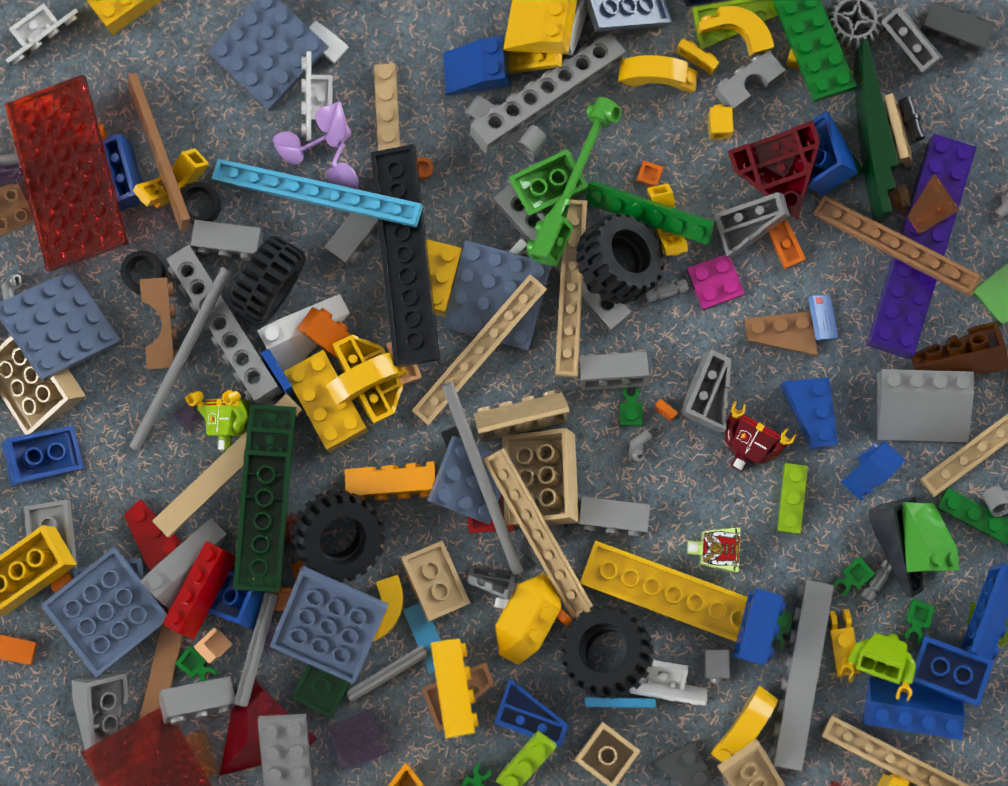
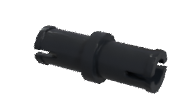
[898,96,925,143]

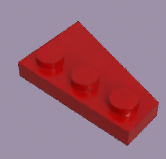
[124,499,183,572]

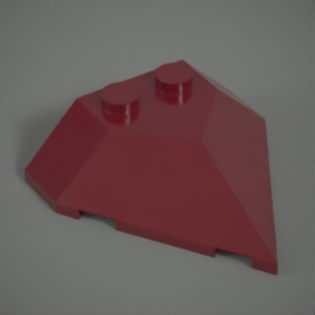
[727,120,820,220]
[219,678,317,775]

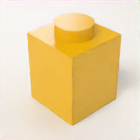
[708,104,733,139]

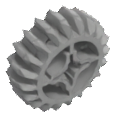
[826,0,883,52]

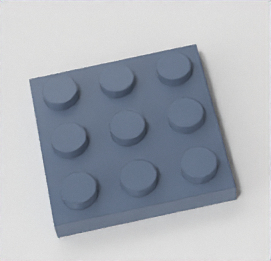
[427,436,514,525]

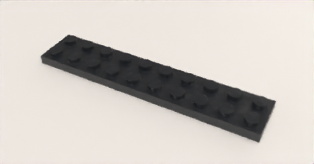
[371,144,440,367]

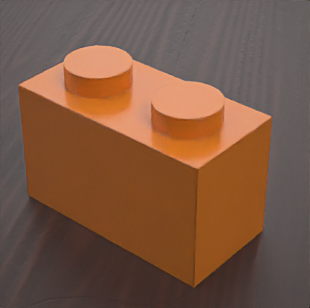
[296,307,351,358]

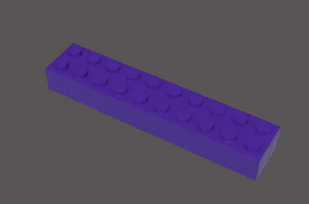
[866,134,977,359]

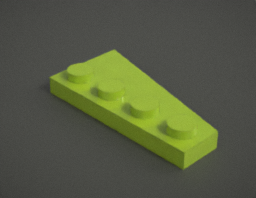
[691,0,778,50]

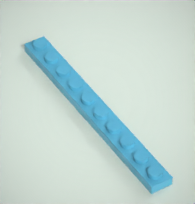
[211,159,423,227]

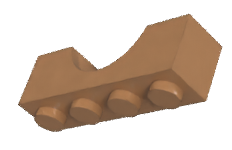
[139,277,178,370]

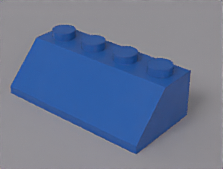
[960,563,1008,660]
[863,677,965,740]

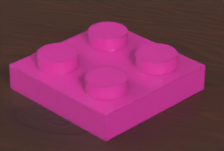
[686,254,745,310]

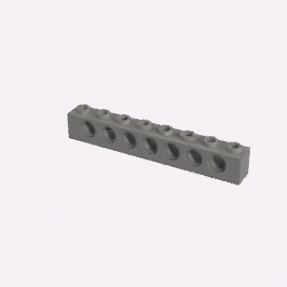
[470,32,626,154]
[493,183,631,333]
[166,245,283,405]

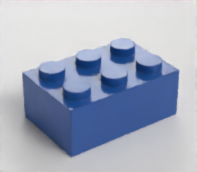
[732,588,785,665]
[912,636,994,708]

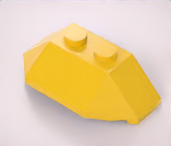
[332,334,403,424]
[495,573,561,665]

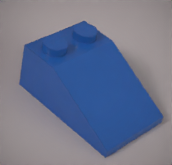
[443,36,510,95]
[807,111,858,196]
[1,425,84,487]
[208,571,270,630]

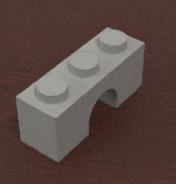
[715,51,785,113]

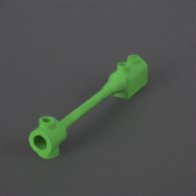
[527,97,621,267]

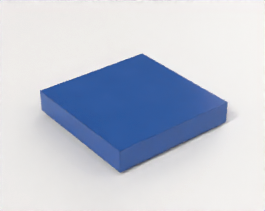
[261,349,293,398]

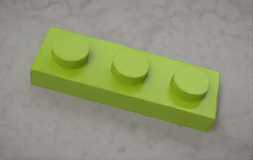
[777,463,808,534]
[496,731,557,786]

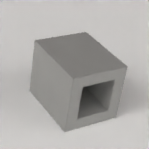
[703,650,730,683]

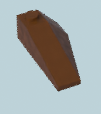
[911,321,1008,374]

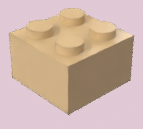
[574,721,640,786]

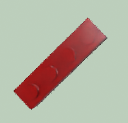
[162,541,236,639]

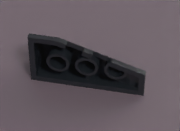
[869,497,923,598]

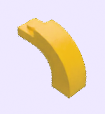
[696,6,774,57]
[618,55,697,93]
[132,148,209,208]
[647,183,688,256]
[326,352,407,405]
[373,575,404,642]
[710,685,779,763]

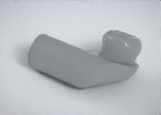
[993,187,1008,220]
[629,429,653,462]

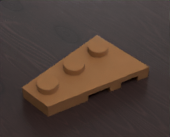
[744,311,818,356]
[421,662,494,732]

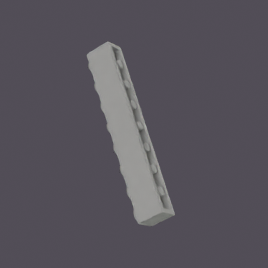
[768,580,834,771]

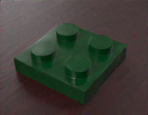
[290,664,351,719]

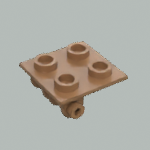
[0,180,37,236]

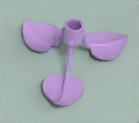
[273,101,360,190]

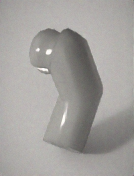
[1,274,22,300]

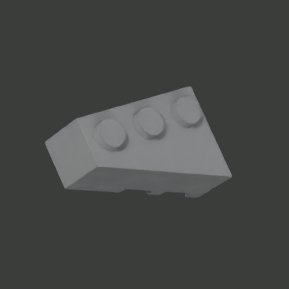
[714,192,790,258]
[678,350,731,432]

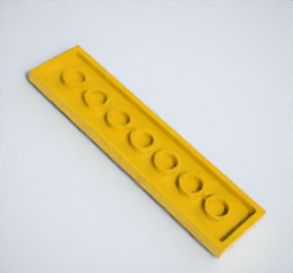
[580,540,748,642]

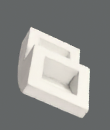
[309,21,349,64]

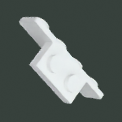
[5,3,78,64]
[301,51,332,142]
[629,660,707,706]

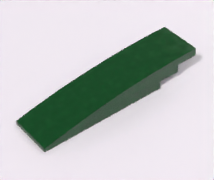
[855,39,899,223]
[233,404,297,592]

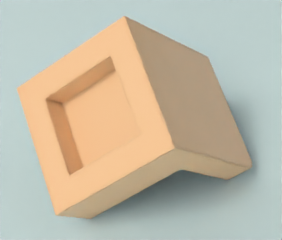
[194,627,232,664]

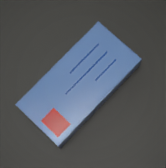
[808,295,838,341]

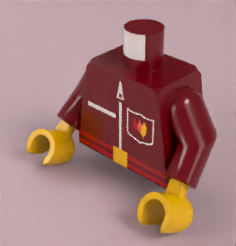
[725,401,796,472]

